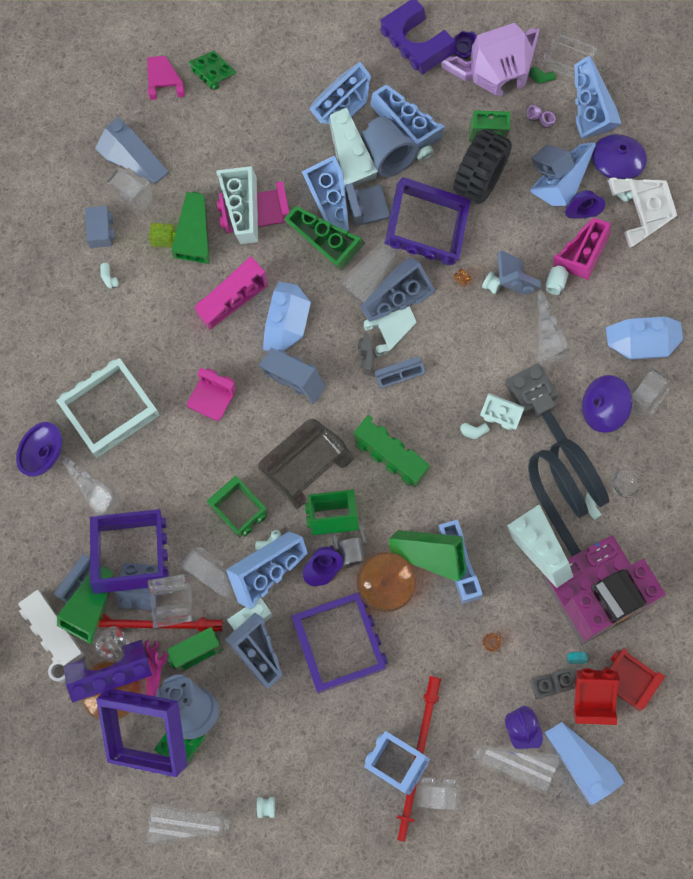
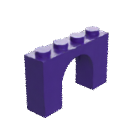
[380,0,457,75]
[64,640,152,703]

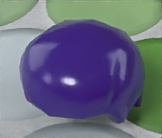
[453,31,477,58]

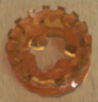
[453,268,472,287]
[483,633,501,652]

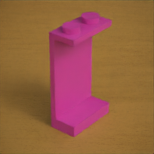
[216,181,289,234]

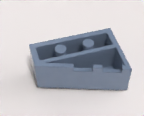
[259,348,326,404]
[224,613,283,689]

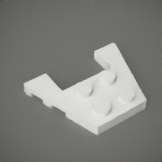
[608,178,677,248]

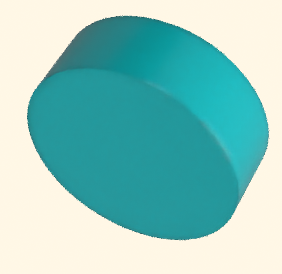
[567,652,588,664]

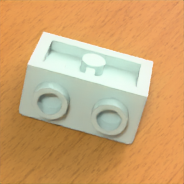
[480,393,525,430]

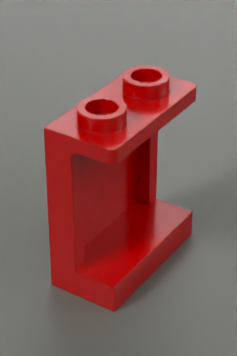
[602,648,666,711]
[573,668,620,725]

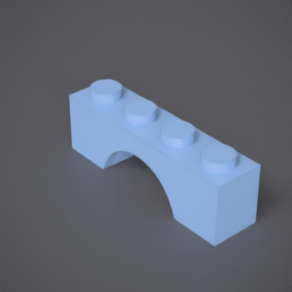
[438,519,483,604]

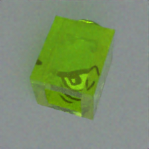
[149,223,176,248]

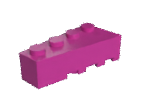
[194,256,268,330]

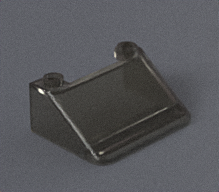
[258,419,354,509]

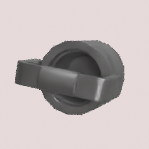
[331,524,367,568]

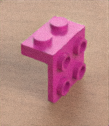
[187,367,237,421]

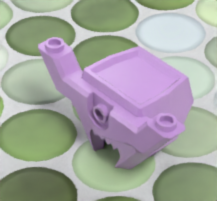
[441,23,540,96]

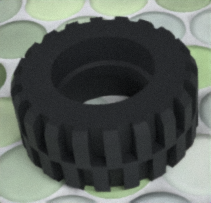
[453,129,512,204]

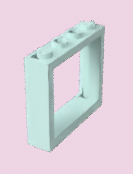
[56,358,160,458]

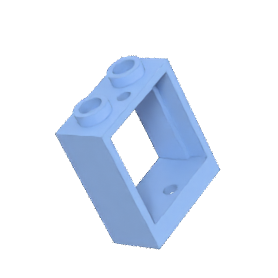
[364,731,431,795]

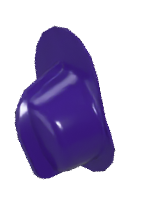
[565,190,606,219]
[303,545,343,587]
[505,705,543,749]

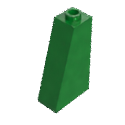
[171,192,210,264]
[389,530,467,581]
[57,566,114,644]

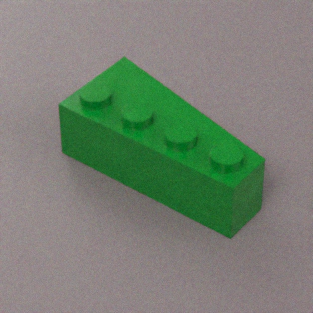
[284,206,365,271]
[354,415,430,487]

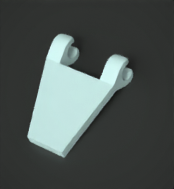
[363,306,417,357]

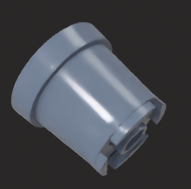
[361,116,419,178]
[156,675,219,739]

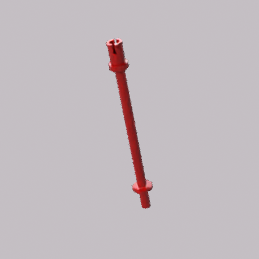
[99,617,223,632]
[396,676,442,842]

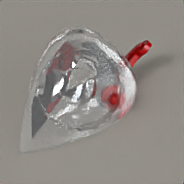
[94,613,129,663]

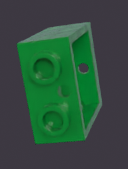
[469,110,510,142]
[207,475,268,538]
[305,490,359,535]
[167,627,224,672]

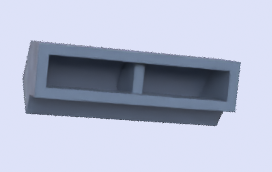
[375,356,425,388]
[54,554,90,603]

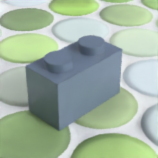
[531,145,575,179]
[85,206,115,248]

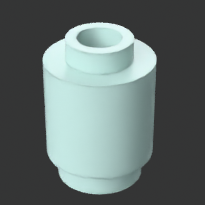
[546,266,569,295]

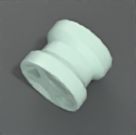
[482,271,501,294]
[257,797,275,818]

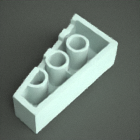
[329,108,378,192]
[216,166,258,244]
[507,504,573,588]

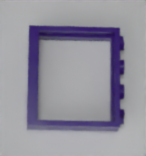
[384,177,471,265]
[90,509,169,594]
[291,592,388,694]
[96,689,188,777]

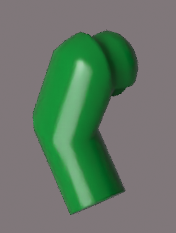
[529,67,556,84]

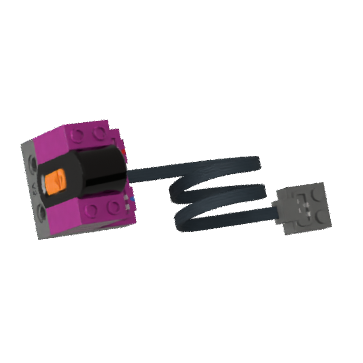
[505,363,666,645]

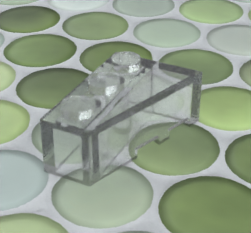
[176,546,234,600]

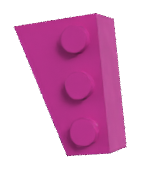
[553,217,611,280]

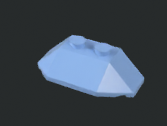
[309,62,371,124]
[263,281,311,351]
[606,317,683,360]

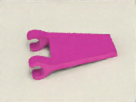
[147,56,185,100]
[144,640,168,697]

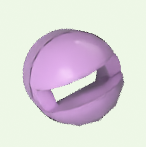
[527,105,542,120]
[540,111,556,127]

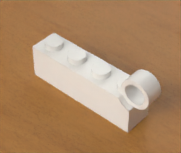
[18,590,85,683]

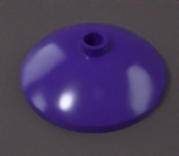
[592,134,647,179]
[582,375,632,433]
[16,422,62,477]

